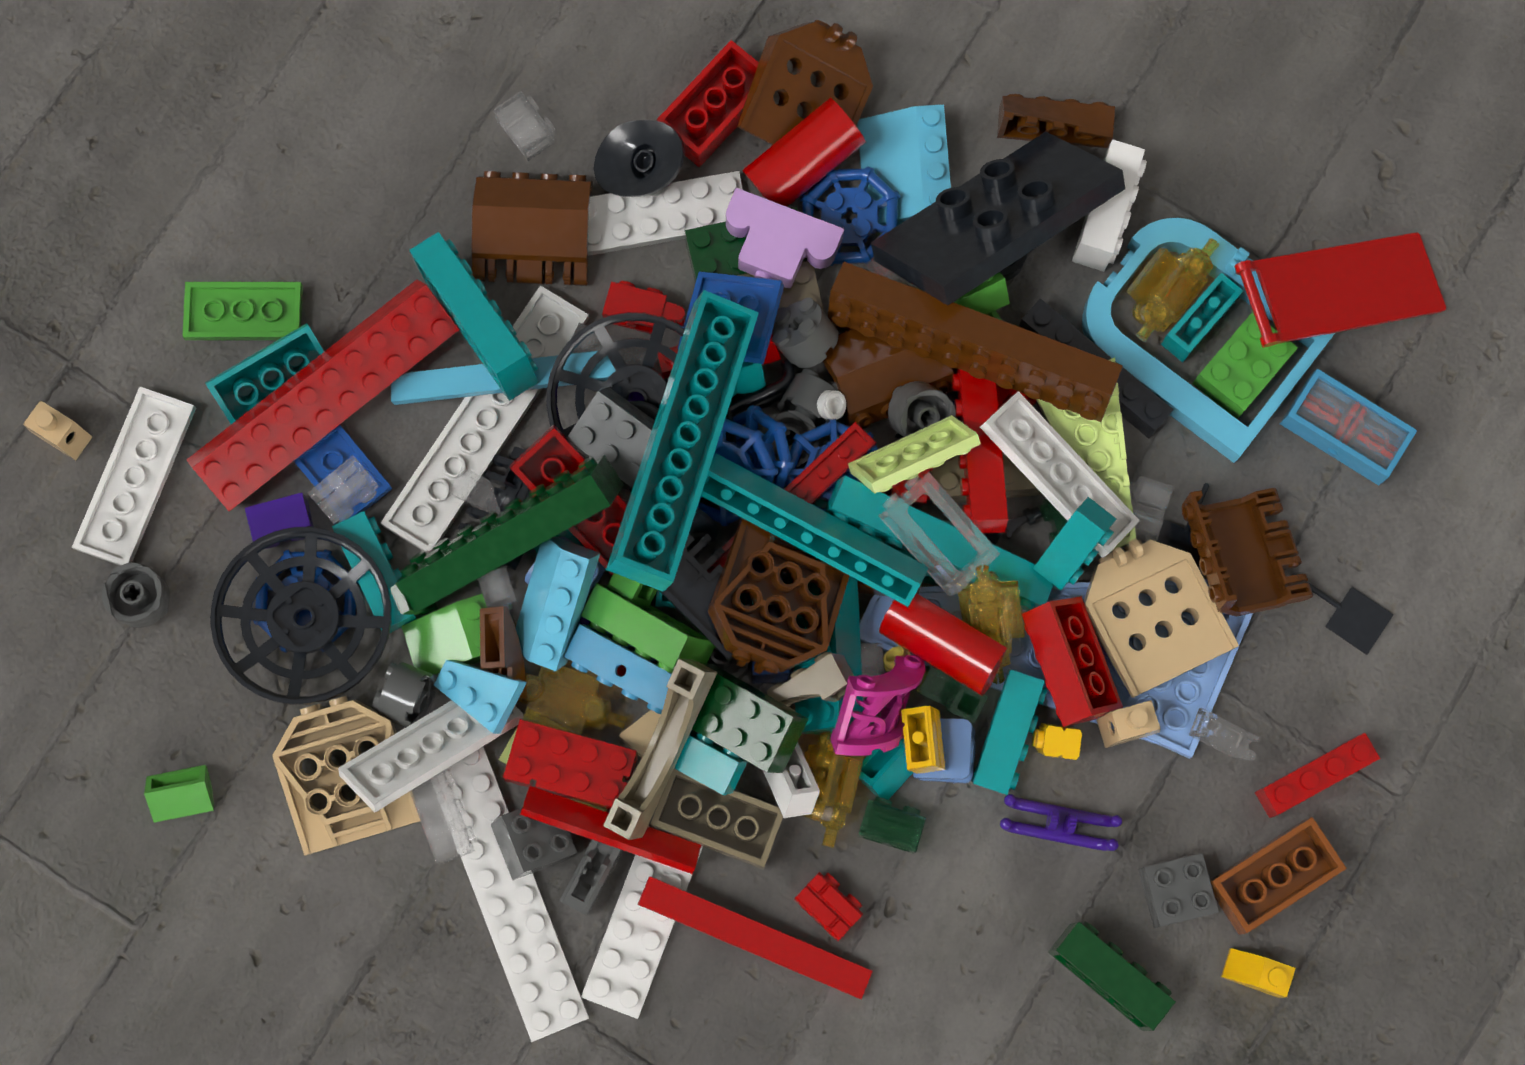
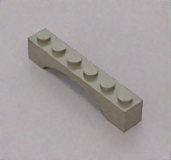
[714,652,854,746]
[603,659,718,840]

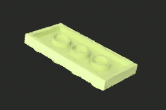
[848,415,981,494]

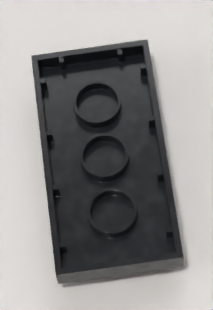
[871,132,1125,305]

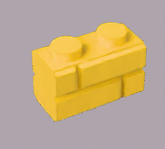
[901,706,946,774]
[1032,723,1082,760]

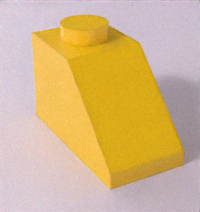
[1221,948,1296,998]

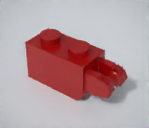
[602,281,686,334]

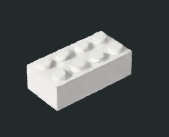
[1072,139,1147,272]

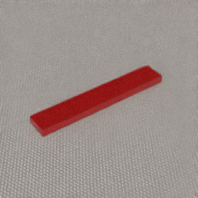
[520,786,701,874]

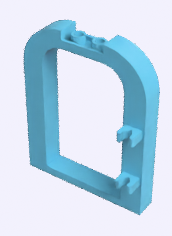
[1082,218,1335,463]

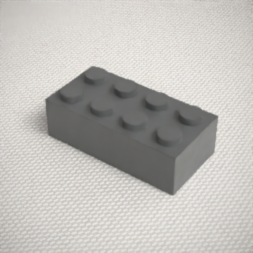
[566,387,655,488]

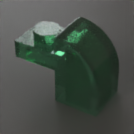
[916,664,988,723]

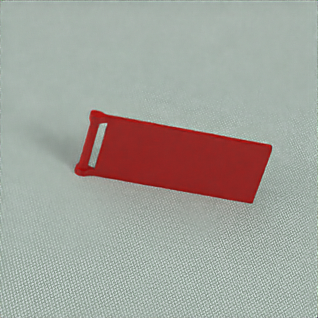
[1234,232,1446,348]

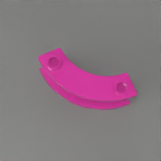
[830,655,925,756]

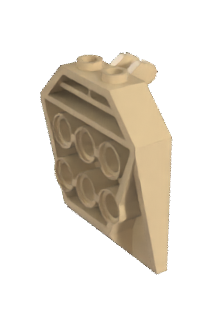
[1083,539,1239,698]
[272,696,422,856]

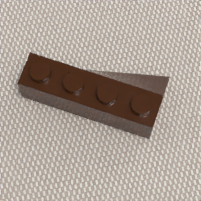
[997,94,1115,148]

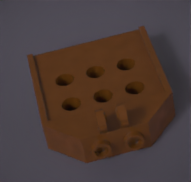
[737,20,873,170]
[708,518,849,674]

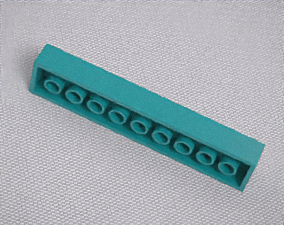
[606,290,759,592]

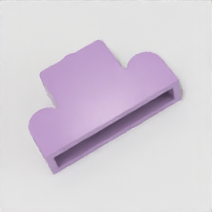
[726,188,844,288]

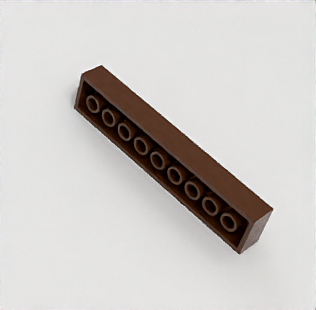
[828,262,1123,422]

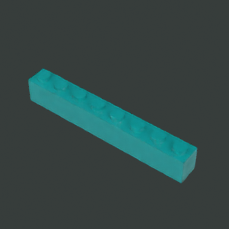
[701,453,929,607]
[825,476,1053,611]

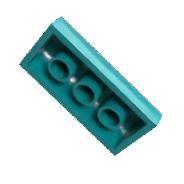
[205,323,324,424]

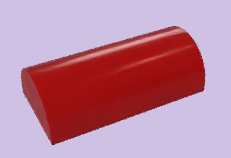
[742,97,866,207]
[879,593,1007,696]

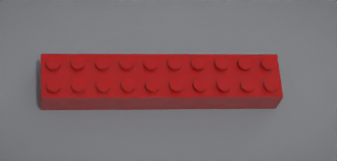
[186,279,460,511]

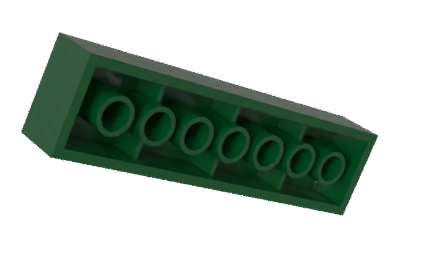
[395,455,624,613]

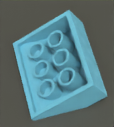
[857,105,951,226]

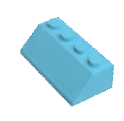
[516,536,600,671]

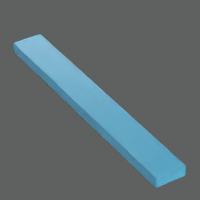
[391,351,616,405]

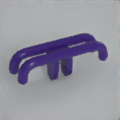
[1000,794,1122,851]

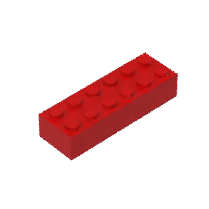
[510,425,628,575]

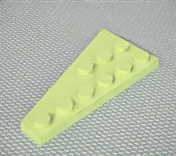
[1036,357,1136,552]

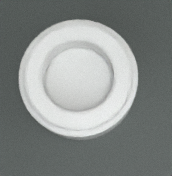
[817,390,846,420]

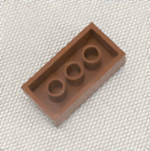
[1210,817,1347,935]

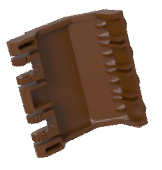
[472,171,593,286]
[822,324,953,429]
[1182,488,1313,617]

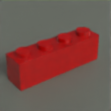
[1255,733,1381,818]

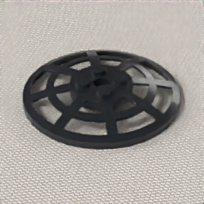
[546,312,685,489]
[210,527,392,705]

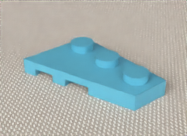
[434,660,527,734]

